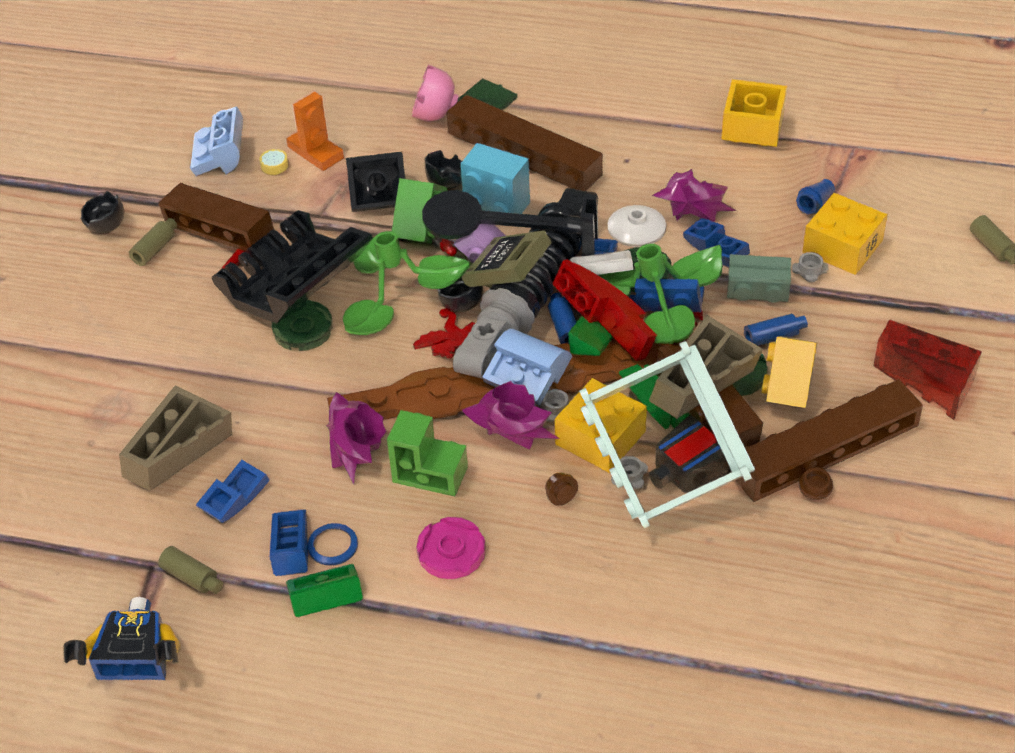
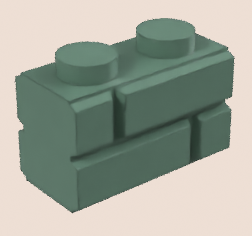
[727,254,791,303]

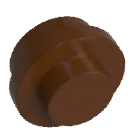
[799,467,833,500]
[545,472,578,506]

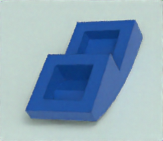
[196,459,270,523]

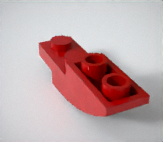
[553,259,657,361]

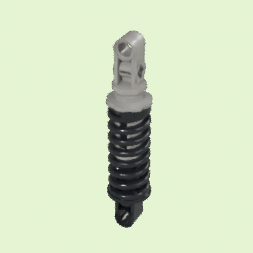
[453,188,598,379]

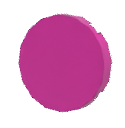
[416,517,486,579]

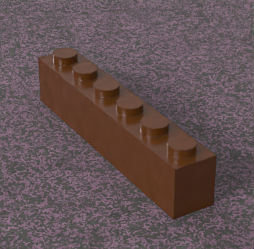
[446,95,603,191]
[736,379,923,502]

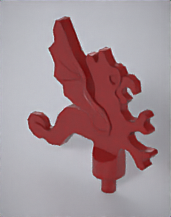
[413,308,476,359]

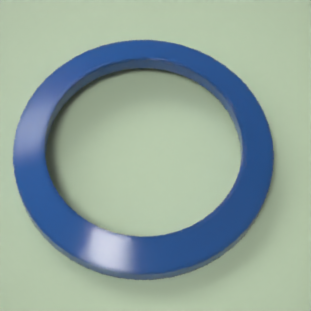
[308,523,358,566]

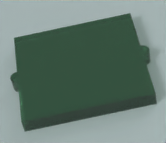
[457,78,518,110]

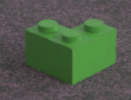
[392,178,448,243]
[387,410,468,497]

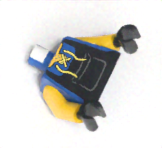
[63,597,181,680]

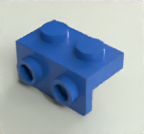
[635,279,705,312]

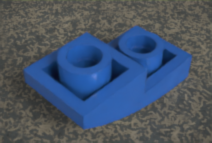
[683,218,750,267]

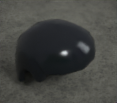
[424,150,462,189]
[81,191,125,233]
[437,274,483,312]

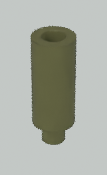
[970,215,1015,264]
[129,218,177,266]
[158,546,223,594]

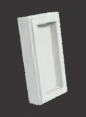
[570,250,633,275]

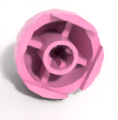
[412,65,459,122]

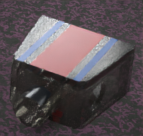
[649,415,732,493]

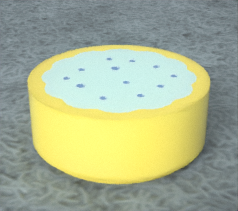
[259,149,288,175]

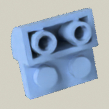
[190,106,243,176]
[482,329,572,406]

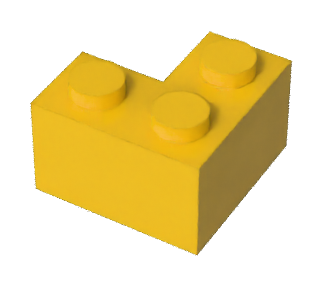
[762,336,818,408]

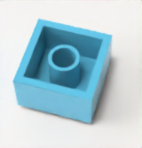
[460,143,530,214]

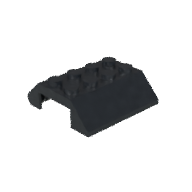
[212,210,373,324]

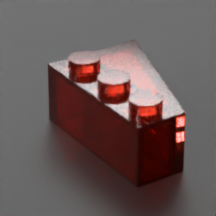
[873,319,982,420]

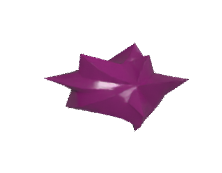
[652,169,737,222]
[462,381,560,450]
[326,392,387,485]

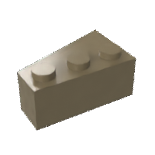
[649,315,763,418]
[119,385,232,491]

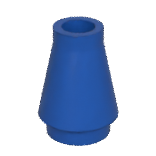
[796,179,835,214]

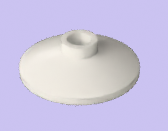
[608,205,666,247]

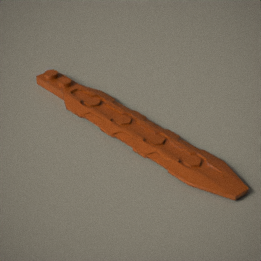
[327,332,693,420]

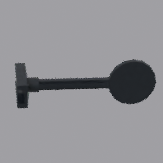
[422,190,598,256]

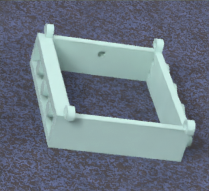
[580,341,755,528]

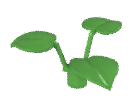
[343,231,470,335]
[598,244,723,344]

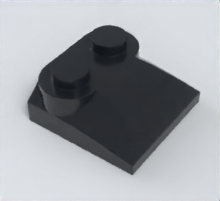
[346,152,406,212]

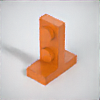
[286,91,344,171]

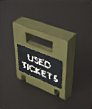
[462,230,552,287]

